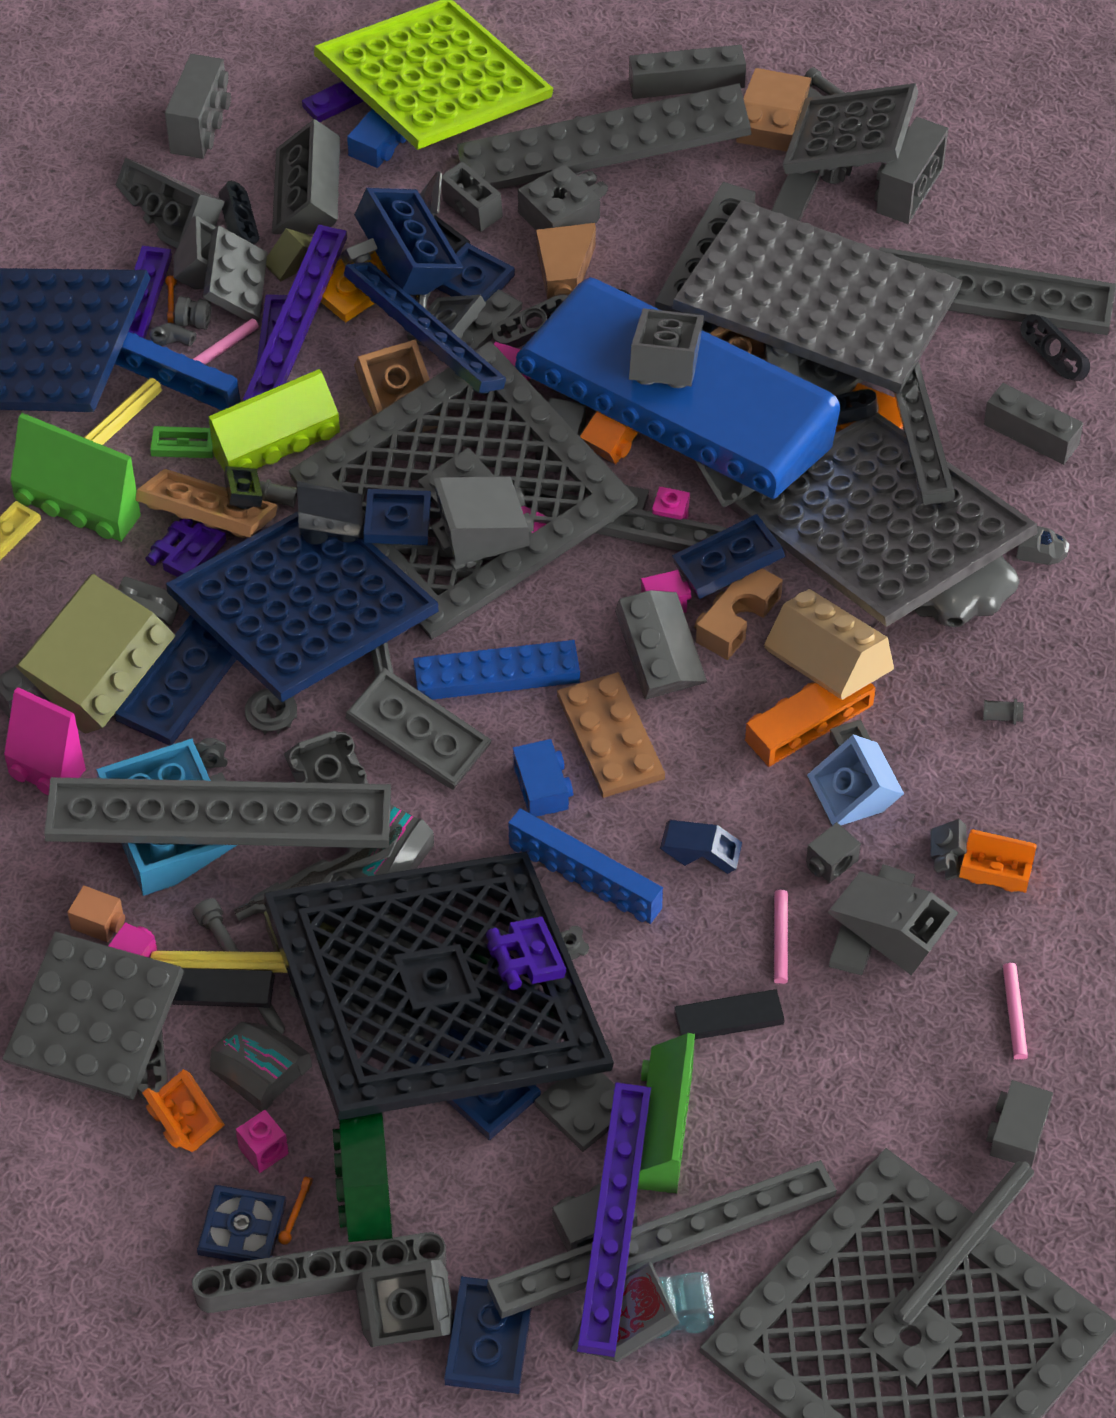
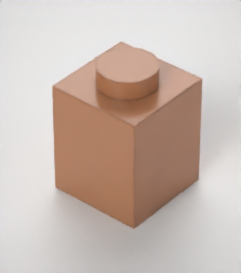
[67,885,125,942]

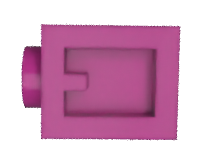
[652,486,690,520]

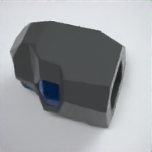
[1016,526,1070,565]

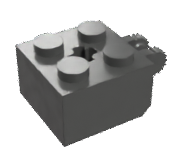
[518,164,608,230]

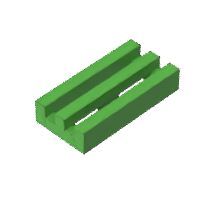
[150,426,213,458]

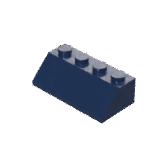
[354,188,464,295]

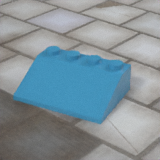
[96,739,237,896]

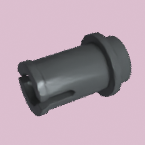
[260,479,298,508]
[983,698,1024,725]

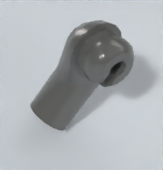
[149,323,196,346]

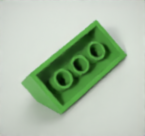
[638,1033,695,1194]

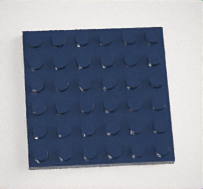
[0,268,151,412]
[166,511,439,702]

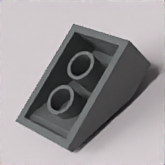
[629,308,704,388]

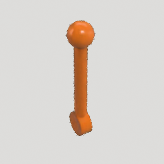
[165,275,177,324]
[278,1176,313,1245]

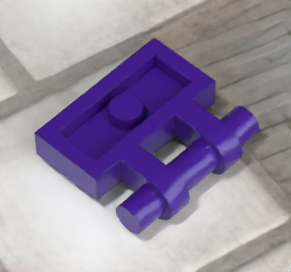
[145,518,226,577]
[486,917,566,990]

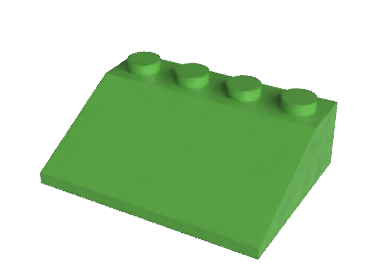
[10,413,141,542]

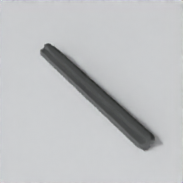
[893,1161,1034,1326]

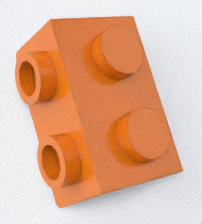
[959,829,1037,893]
[142,1069,225,1152]

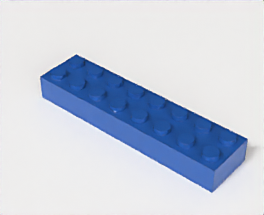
[115,332,241,410]
[413,640,580,700]
[508,808,663,924]

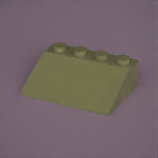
[15,574,176,734]

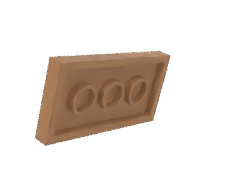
[136,469,277,538]
[557,672,665,798]

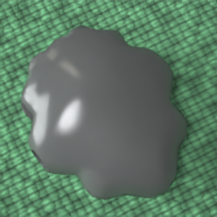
[915,556,1020,627]

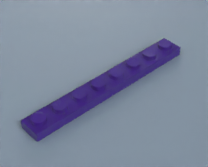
[243,225,347,401]
[577,1082,651,1357]

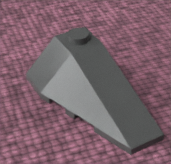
[116,158,225,248]

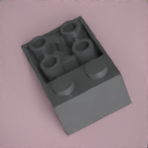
[828,871,958,976]

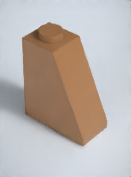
[536,223,596,300]

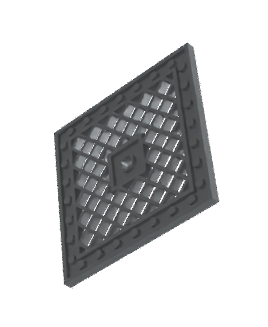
[288,341,637,640]
[700,1148,1116,1418]

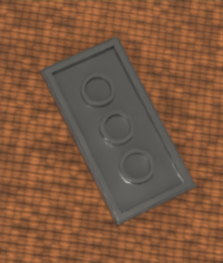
[345,667,492,790]

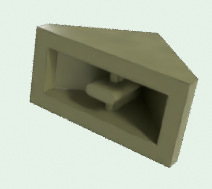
[266,228,313,282]

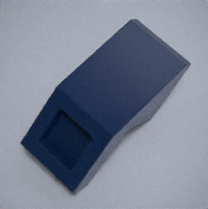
[660,820,742,874]

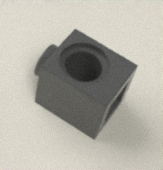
[806,822,861,883]

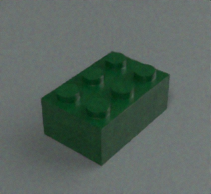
[332,1112,393,1242]

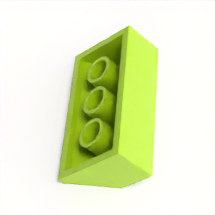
[208,369,340,471]

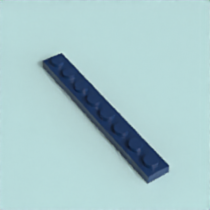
[344,262,506,393]

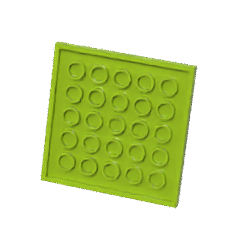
[314,0,553,150]

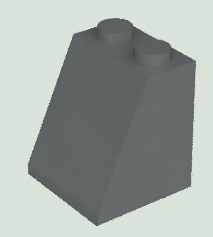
[433,477,534,566]

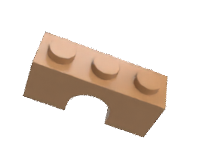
[694,568,783,660]

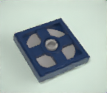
[197,1185,286,1262]

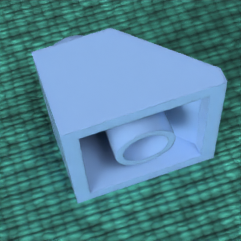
[807,734,904,826]

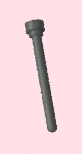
[192,898,285,1034]

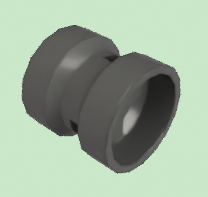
[175,296,212,330]

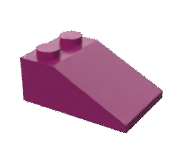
[4,687,86,795]

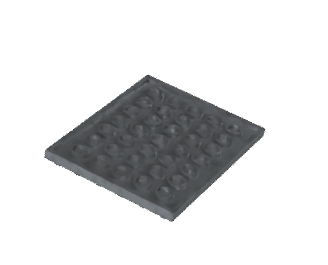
[672,200,962,393]
[729,412,1038,627]

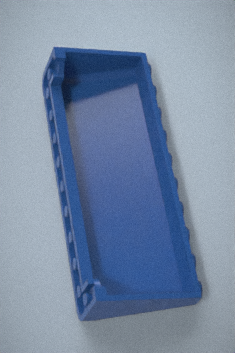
[515,277,840,500]

